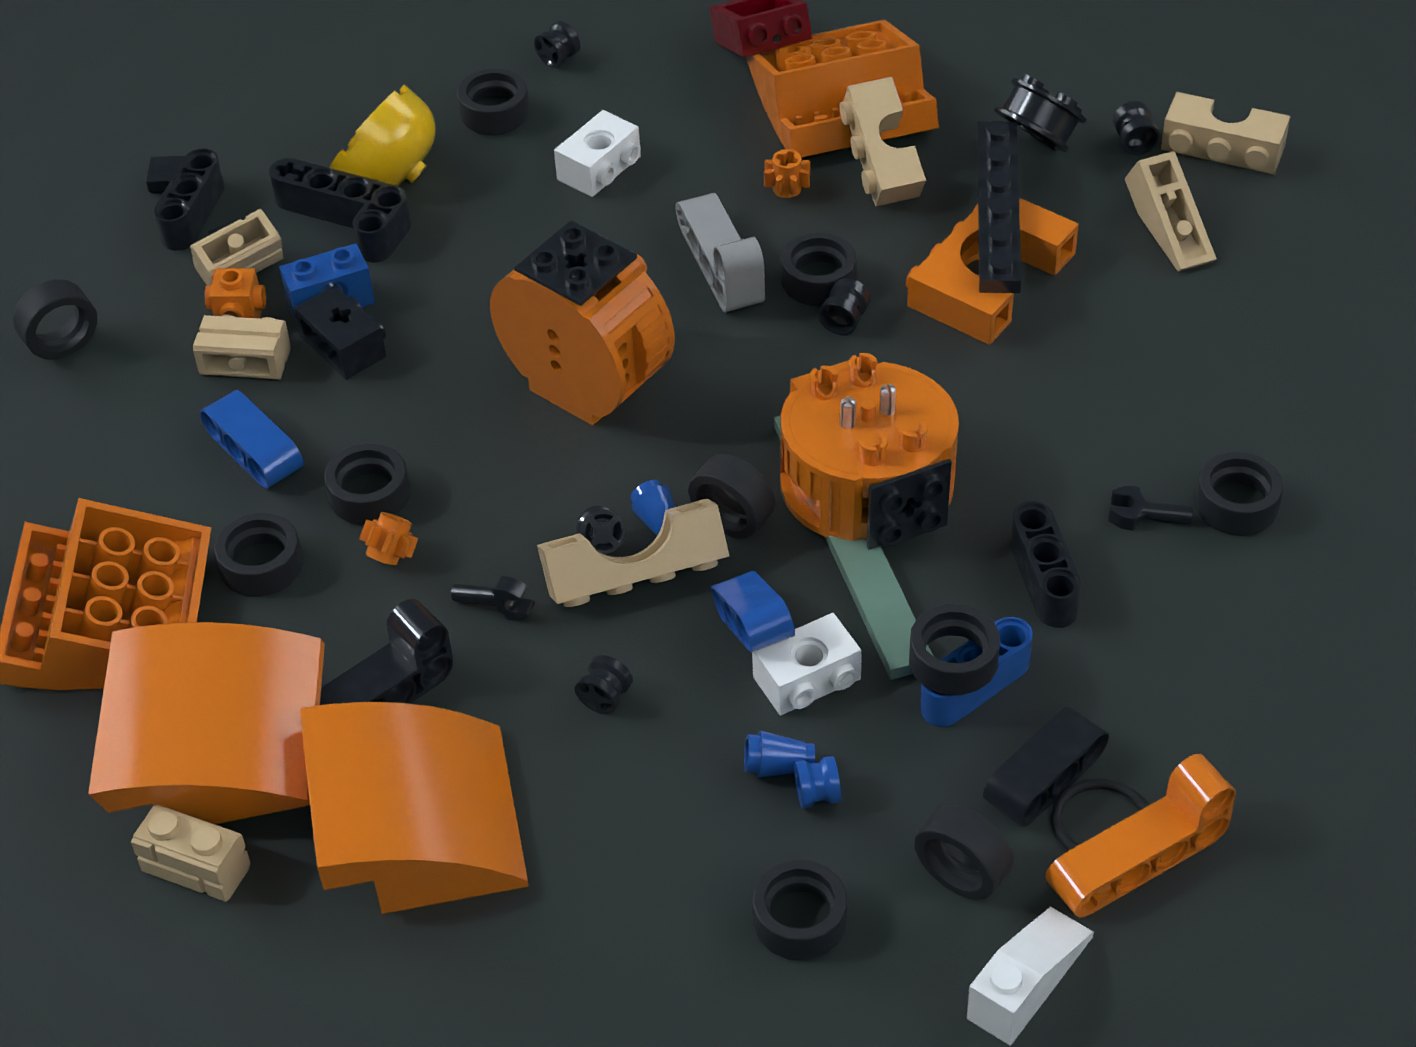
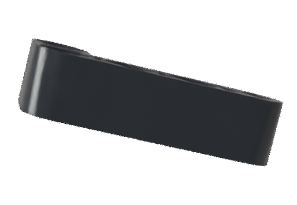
[269,158,411,263]
[320,598,453,705]

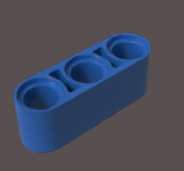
[199,390,304,489]
[711,570,795,653]
[920,617,1033,727]

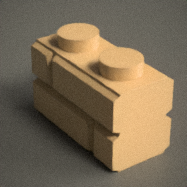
[190,209,283,285]
[193,315,291,380]
[131,804,251,902]

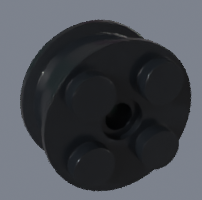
[994,74,1087,152]

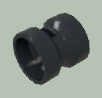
[1113,101,1160,155]
[818,278,871,335]

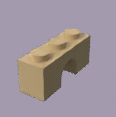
[840,77,926,207]
[1161,92,1290,174]

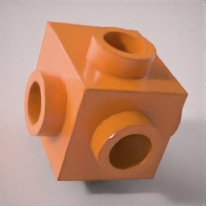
[205,268,266,319]

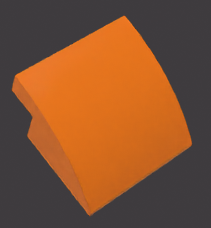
[746,20,939,157]
[0,498,211,690]
[88,622,325,825]
[299,702,529,914]

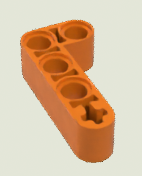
[1045,754,1236,918]

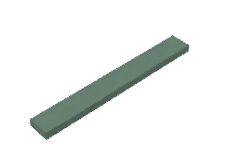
[774,416,933,680]

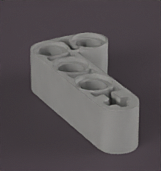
[676,193,765,313]

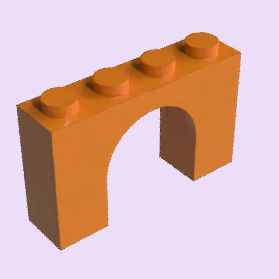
[906,198,1079,345]

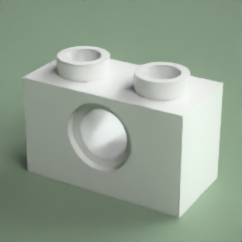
[554,110,641,197]
[752,613,862,716]

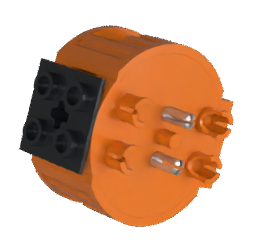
[490,220,675,426]
[780,353,959,550]

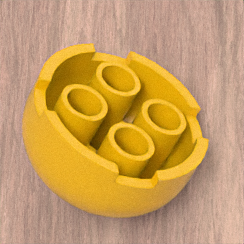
[329,84,436,186]

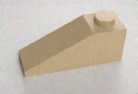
[1125,151,1217,272]

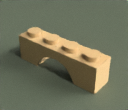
[537,499,730,607]

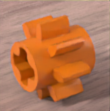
[764,149,810,198]
[359,512,419,566]

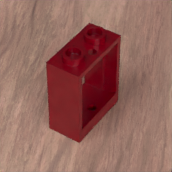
[709,0,813,57]

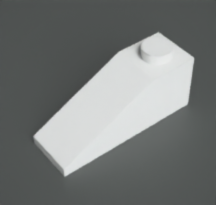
[967,906,1094,1046]

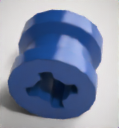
[794,755,841,809]

